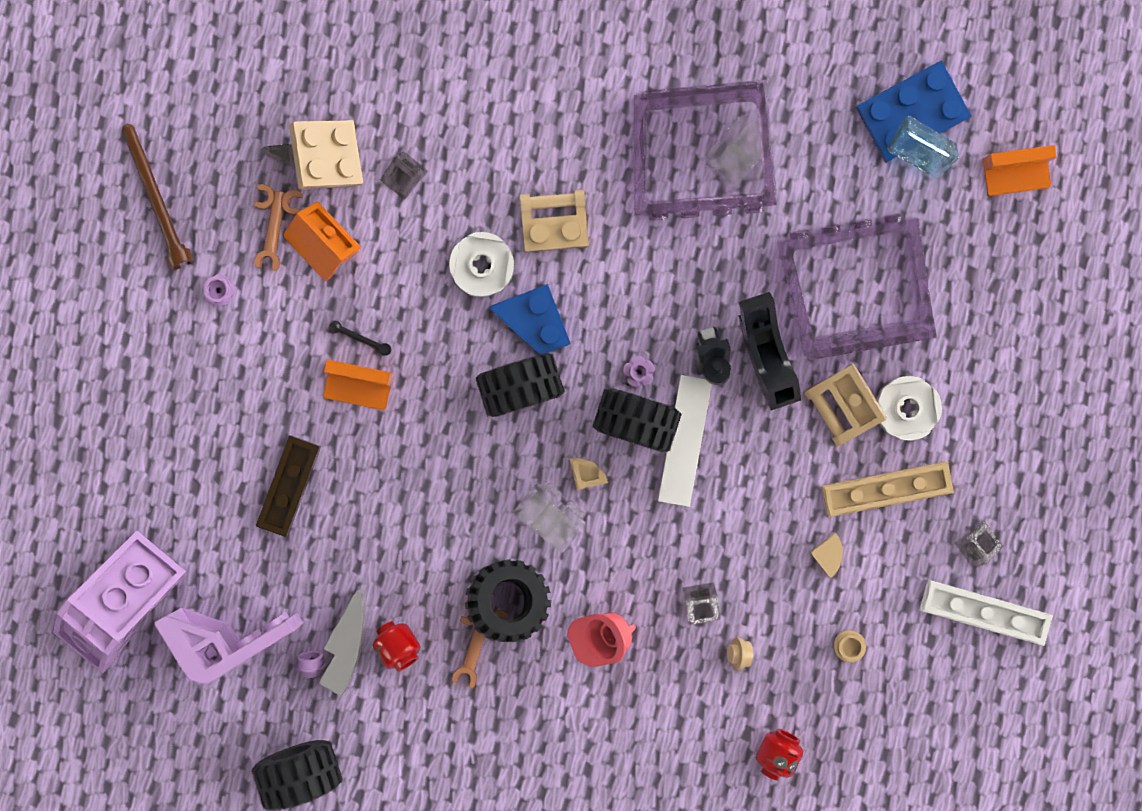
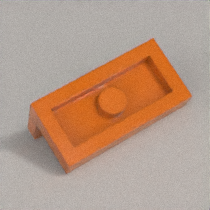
[983,145,1057,196]
[283,201,361,281]
[323,359,394,410]

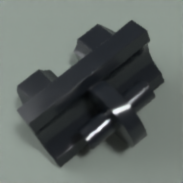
[696,327,731,385]

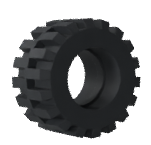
[475,353,565,417]
[592,388,682,452]
[465,559,551,642]
[251,740,343,811]

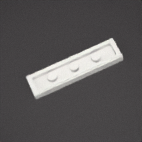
[658,375,712,507]
[919,579,1053,646]

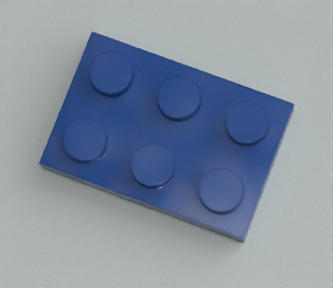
[856,60,972,163]

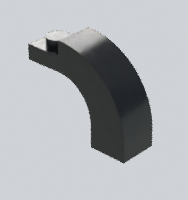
[738,292,801,411]

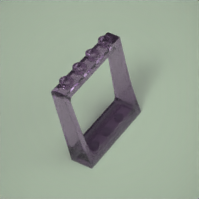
[634,80,778,221]
[777,213,937,360]

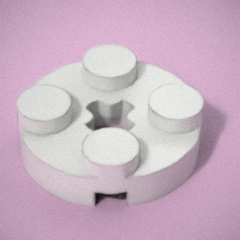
[449,232,514,297]
[876,376,942,440]

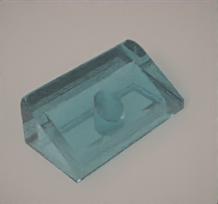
[887,116,959,179]

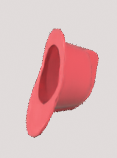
[567,612,636,667]

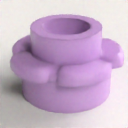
[203,274,235,306]
[623,356,655,388]
[295,651,327,678]

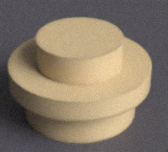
[833,630,866,663]
[727,638,753,670]

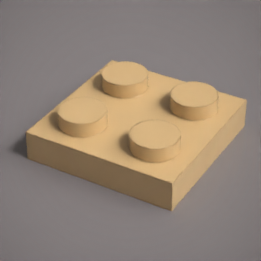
[289,120,363,189]

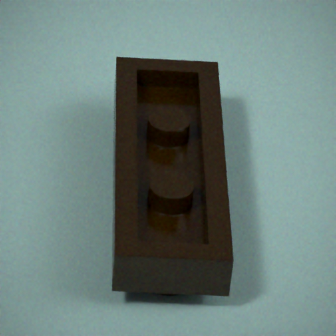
[256,435,321,537]

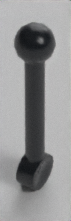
[329,320,392,356]

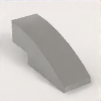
[319,589,366,696]

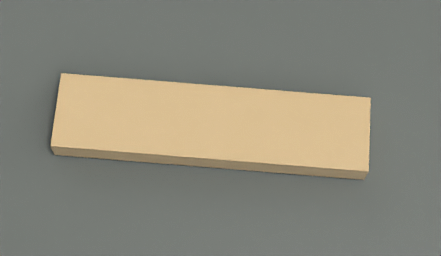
[821,461,954,517]

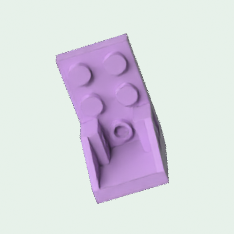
[53,531,186,674]
[154,608,304,684]

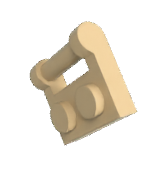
[520,189,589,252]
[803,363,887,447]

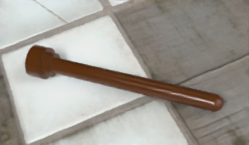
[122,124,194,270]

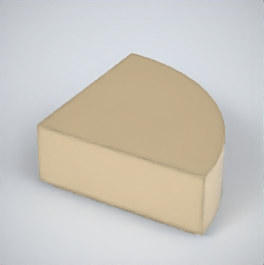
[570,458,608,490]
[810,532,843,578]

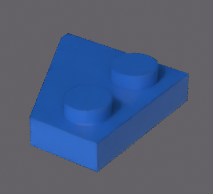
[490,284,571,354]

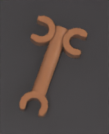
[254,184,303,271]
[452,601,509,689]

